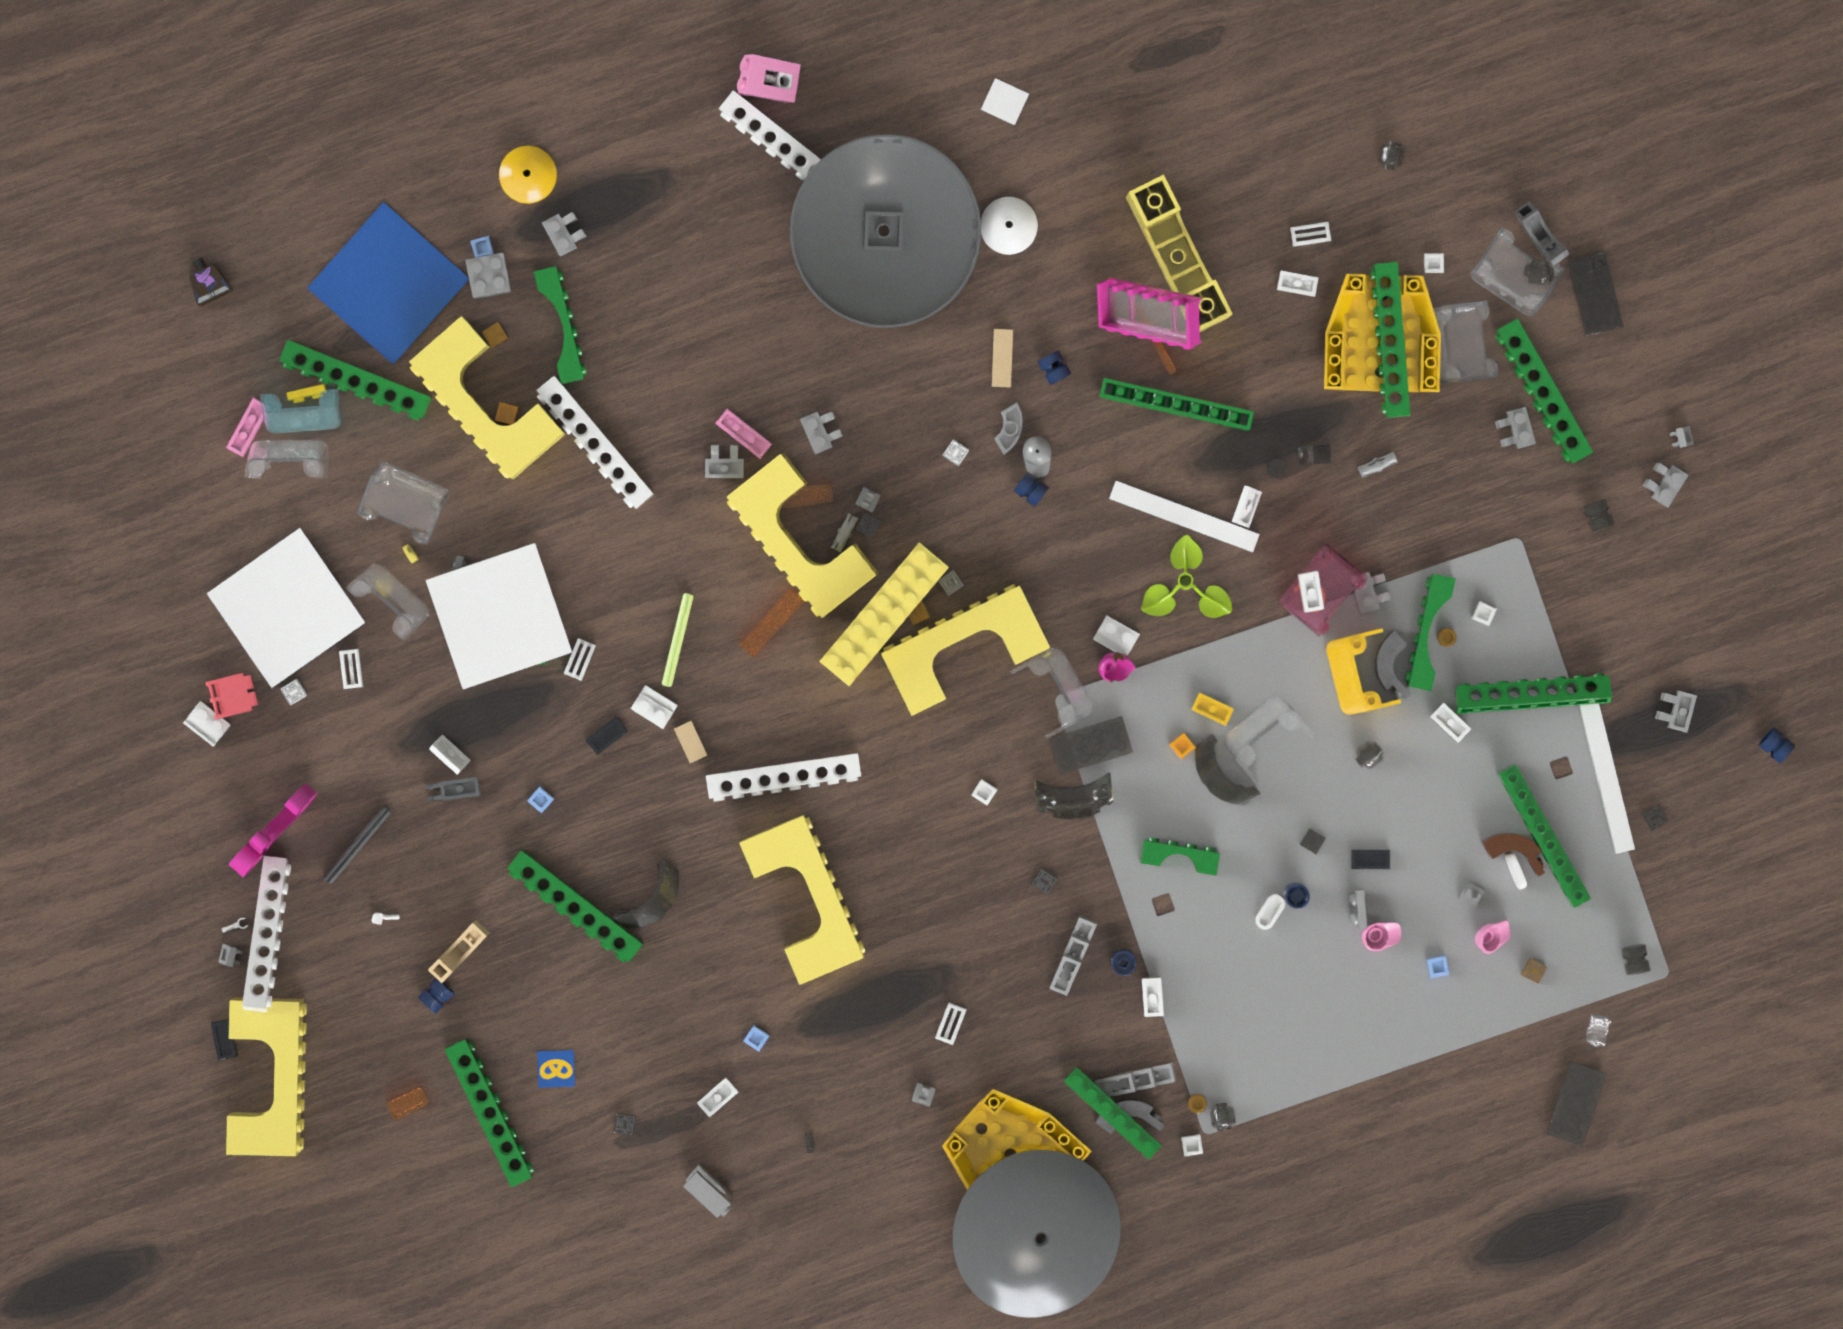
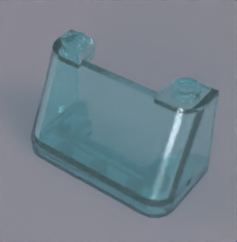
[260,389,342,433]

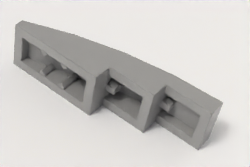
[1049,915,1098,996]
[1095,1062,1177,1097]

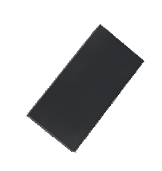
[586,717,628,755]
[1351,850,1390,869]
[211,1019,238,1060]

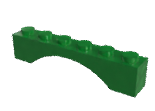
[534,266,587,385]
[1405,574,1456,691]
[1064,1066,1162,1160]

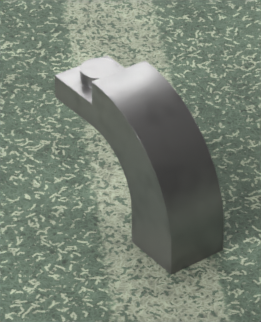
[1514,201,1570,265]
[1375,631,1411,699]
[1095,1099,1164,1134]

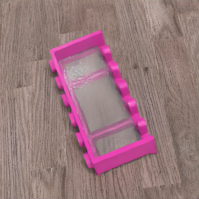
[1097,278,1202,349]

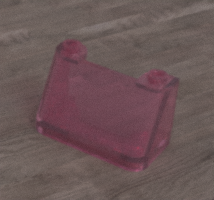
[1279,544,1367,637]

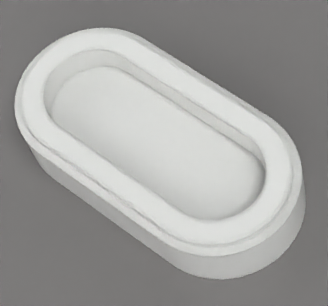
[1505,852,1527,890]
[1255,894,1285,929]

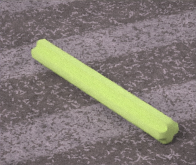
[662,593,693,687]

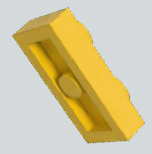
[286,384,328,403]
[1191,692,1234,726]

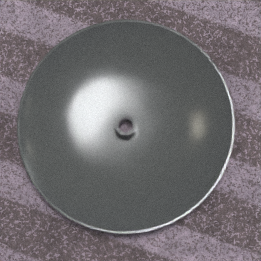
[952,1150,1121,1317]

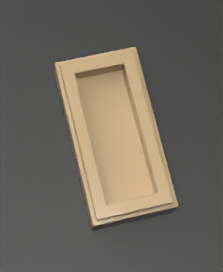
[674,721,707,763]

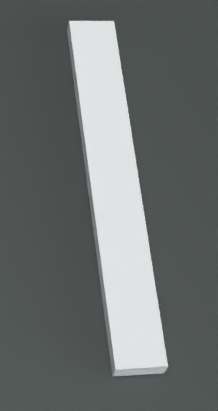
[1109,481,1260,552]
[1579,704,1635,854]

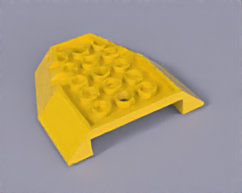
[1324,274,1441,392]
[942,1089,1092,1190]

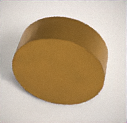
[1437,628,1457,647]
[1187,1094,1207,1113]

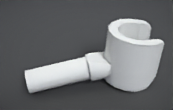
[372,912,399,925]
[222,917,248,933]

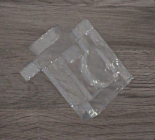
[1586,1014,1611,1046]

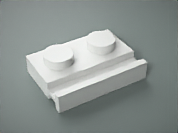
[1093,615,1140,656]
[631,685,678,729]
[183,701,231,747]

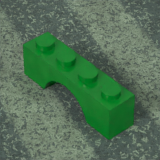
[1140,837,1220,876]

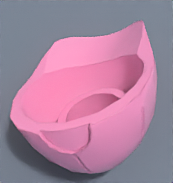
[1475,920,1510,954]
[1362,922,1401,951]

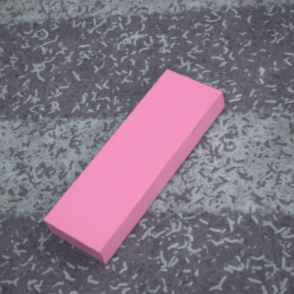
[226,397,271,457]
[715,408,772,459]

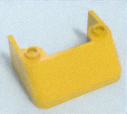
[1326,628,1401,714]

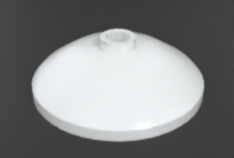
[981,197,1038,255]

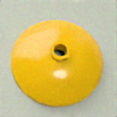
[499,146,557,204]

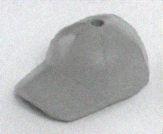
[1023,436,1052,478]

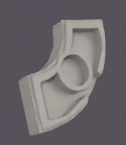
[994,402,1023,455]

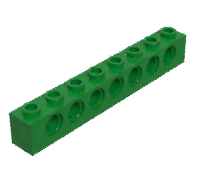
[1370,262,1411,418]
[1495,318,1593,464]
[279,340,432,421]
[1099,378,1254,431]
[1455,674,1612,714]
[1496,764,1591,908]
[507,849,643,963]
[444,1038,535,1188]

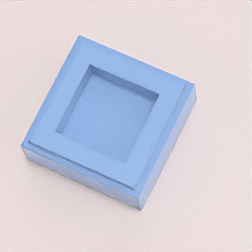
[471,236,494,258]
[527,786,554,813]
[1426,955,1450,978]
[743,1025,770,1052]

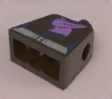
[189,258,233,307]

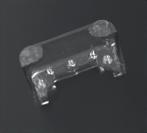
[1470,227,1565,316]
[1433,300,1498,385]
[245,440,328,479]
[357,463,450,544]
[346,564,429,640]

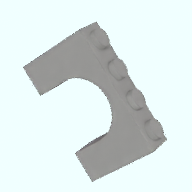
[683,1164,733,1218]

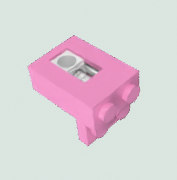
[737,54,801,103]

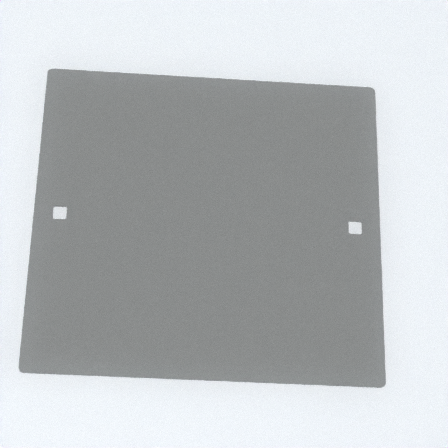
[1055,538,1669,1134]

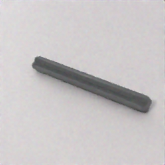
[324,806,391,884]

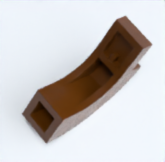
[1481,833,1545,877]

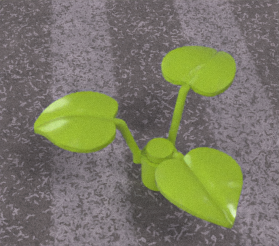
[1141,535,1232,618]

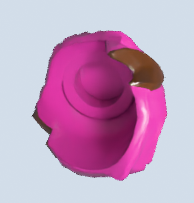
[1098,652,1136,683]

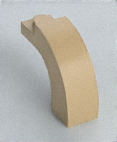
[428,920,490,983]

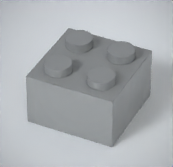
[465,253,511,299]

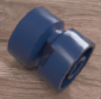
[1038,350,1072,385]
[1014,472,1049,507]
[1758,727,1795,763]
[1283,883,1310,909]
[1110,949,1136,976]
[418,978,455,1014]

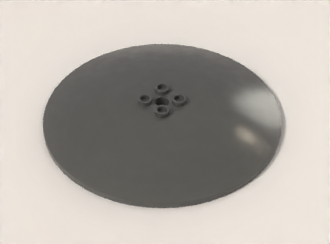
[790,134,981,328]

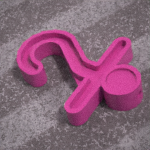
[229,783,318,877]

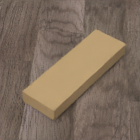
[992,329,1013,388]

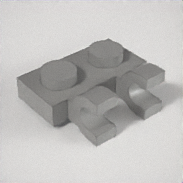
[542,212,587,257]
[1495,407,1536,449]
[800,411,843,455]
[705,445,744,478]
[1642,463,1689,508]
[1351,572,1391,614]
[1655,691,1697,733]
[1348,889,1367,929]

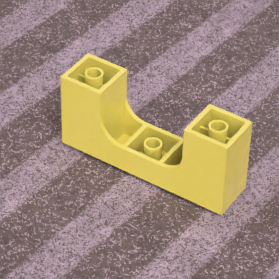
[1126,175,1232,332]
[409,316,565,479]
[727,453,879,618]
[819,543,949,686]
[881,584,1050,716]
[740,815,866,985]
[226,997,307,1156]

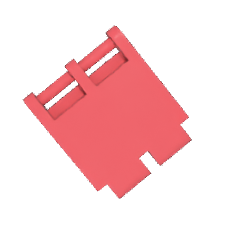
[206,673,258,720]

